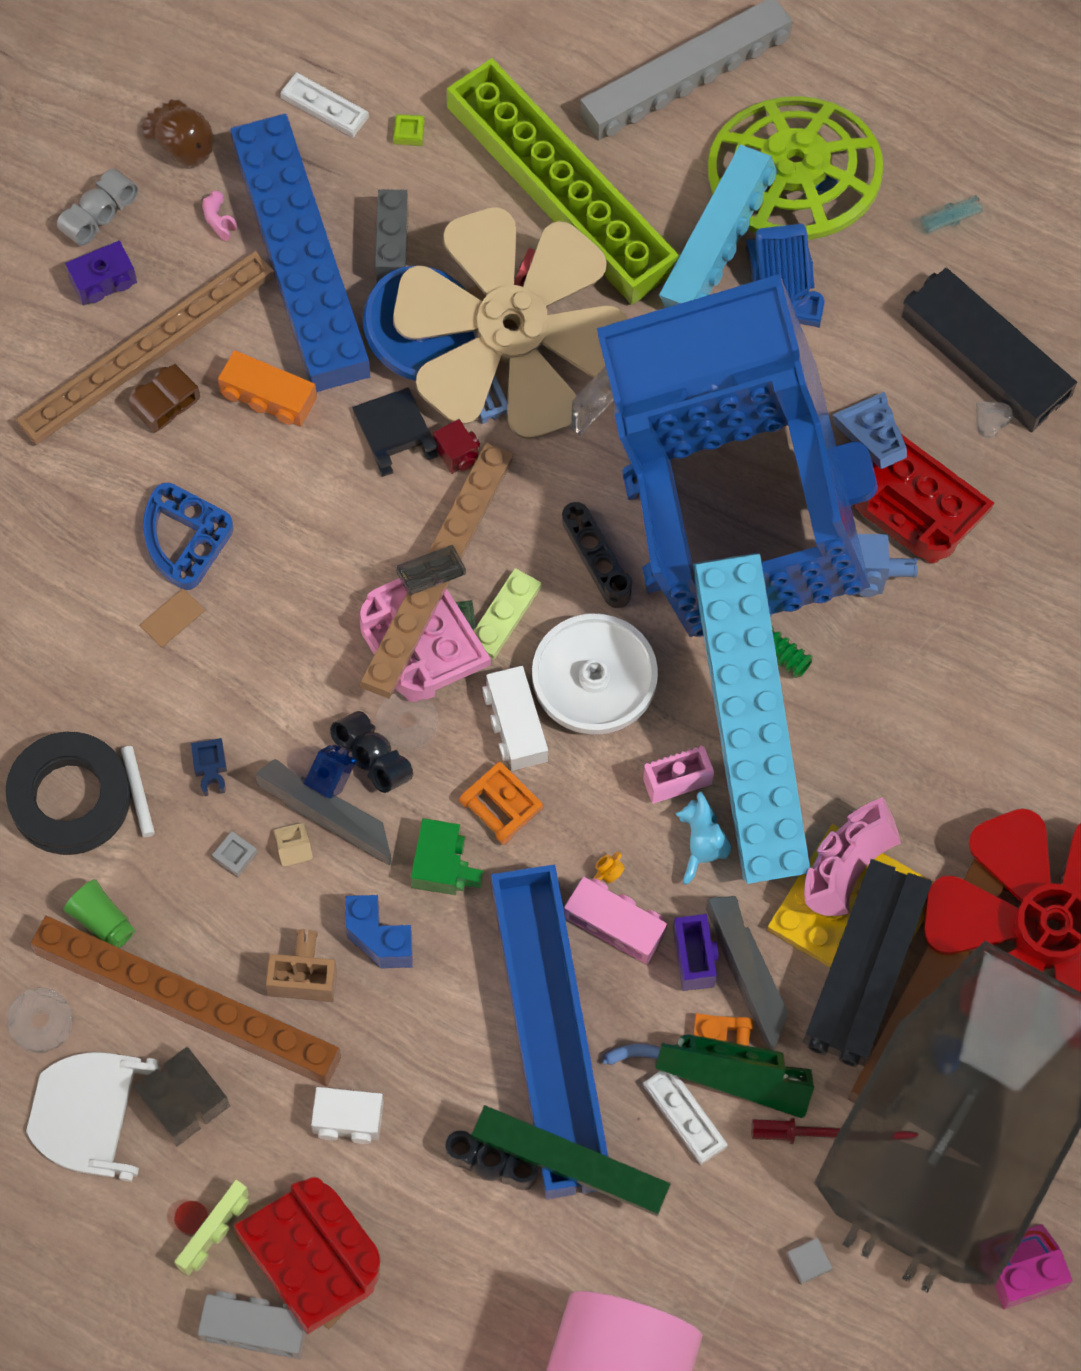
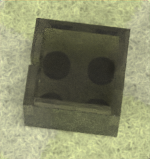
[134,1046,230,1147]

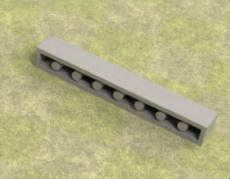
[580,0,793,140]

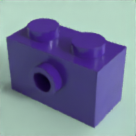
[65,240,137,306]
[673,914,718,991]

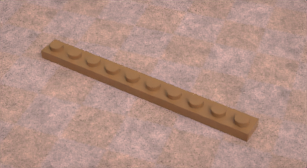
[16,250,275,445]
[361,443,514,699]

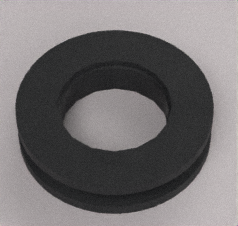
[6,732,131,855]

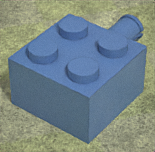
[840,534,918,597]

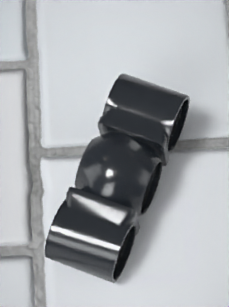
[330,711,413,793]
[445,1130,538,1190]

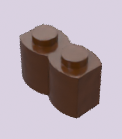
[129,364,200,433]

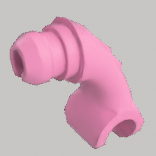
[202,191,237,241]

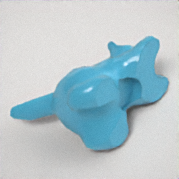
[675,791,732,885]

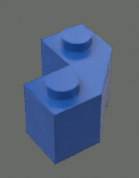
[345,895,413,969]

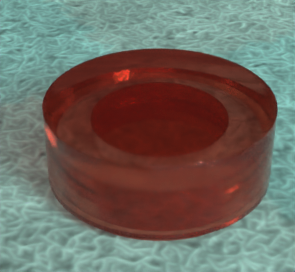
[174,1201,209,1237]

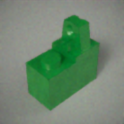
[411,818,484,896]

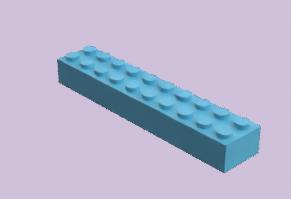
[692,553,810,884]

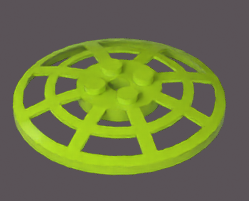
[708,96,883,240]

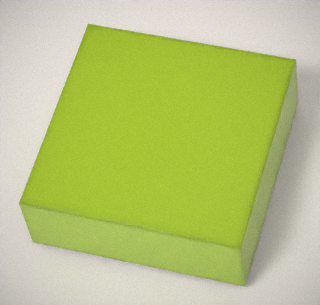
[393,114,425,146]

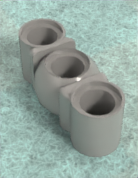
[57,169,138,246]

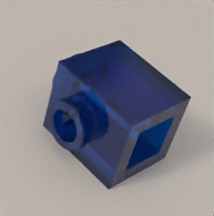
[304,745,357,799]

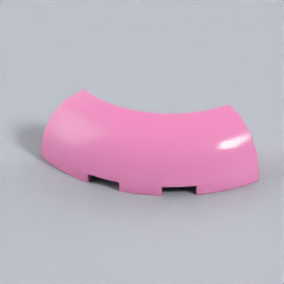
[804,797,901,916]

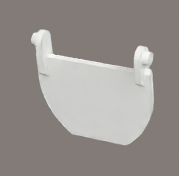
[26,1052,162,1182]

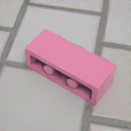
[564,876,667,965]

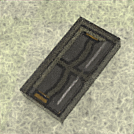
[396,545,466,596]

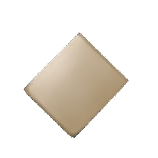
[273,823,313,866]

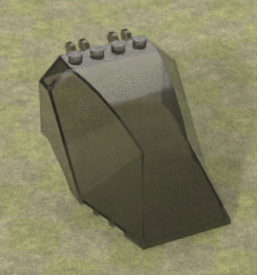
[814,941,1081,1293]

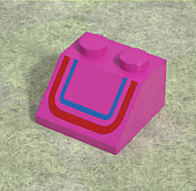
[979,1224,1073,1309]

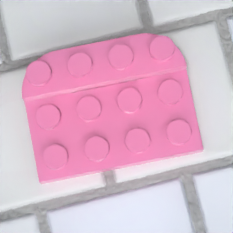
[360,577,491,702]

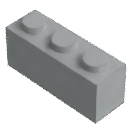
[197,1291,306,1359]

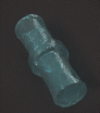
[921,195,983,234]

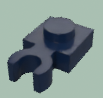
[190,738,227,796]

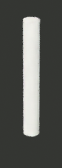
[121,746,155,837]

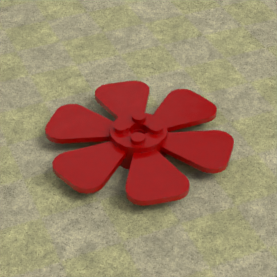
[924,808,1081,1051]

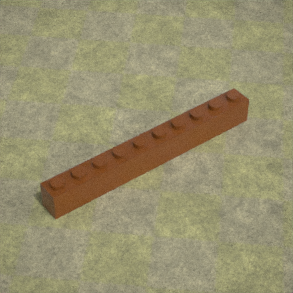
[30,915,341,1087]

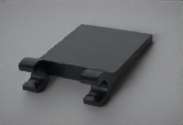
[353,387,439,477]

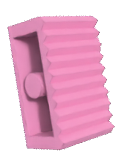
[643,745,714,804]

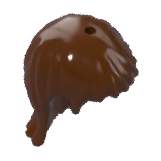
[142,99,214,168]

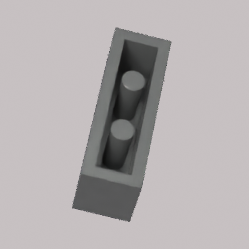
[375,189,409,283]

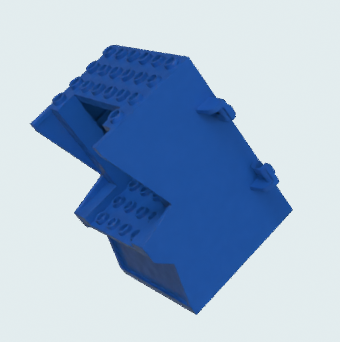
[597,274,878,637]

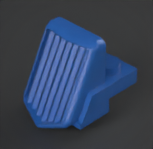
[746,224,815,303]

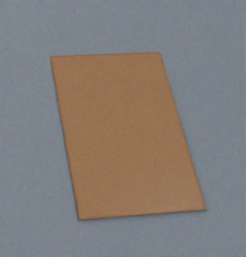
[139,588,205,648]

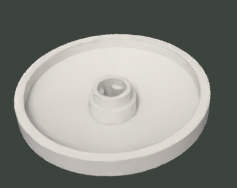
[532,614,658,734]

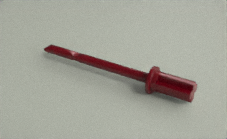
[751,1118,919,1144]

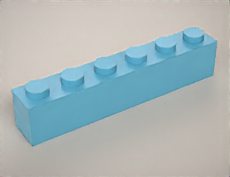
[659,145,777,308]

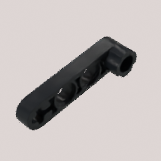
[562,502,632,608]

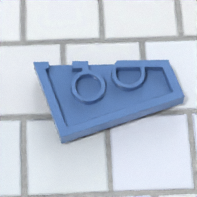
[833,391,907,469]

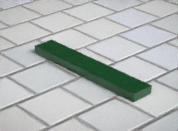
[471,1105,671,1217]

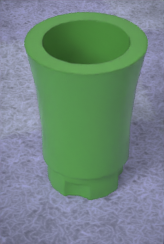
[63,879,136,948]

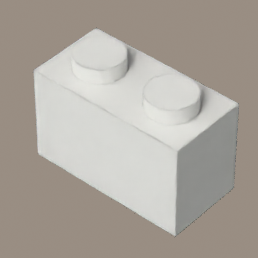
[311,1087,384,1144]

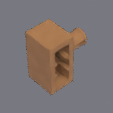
[266,929,337,1002]

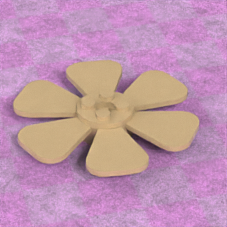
[393,207,627,439]

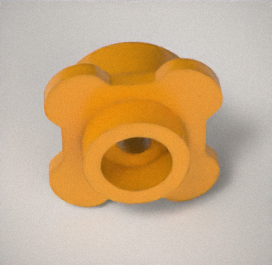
[593,851,625,884]

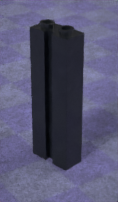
[902,267,1077,433]
[802,858,932,1067]

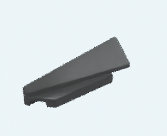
[256,759,392,866]
[706,896,788,1051]

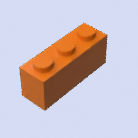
[218,350,317,427]

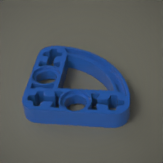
[143,483,234,590]

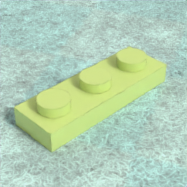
[474,568,541,661]
[175,1180,249,1276]

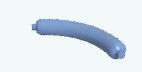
[602,1044,660,1065]

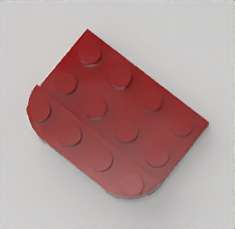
[852,434,995,564]
[234,1177,380,1335]

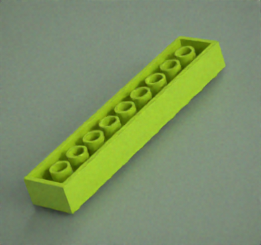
[447,58,679,305]

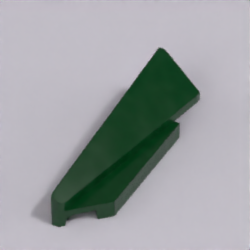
[656,1034,814,1118]

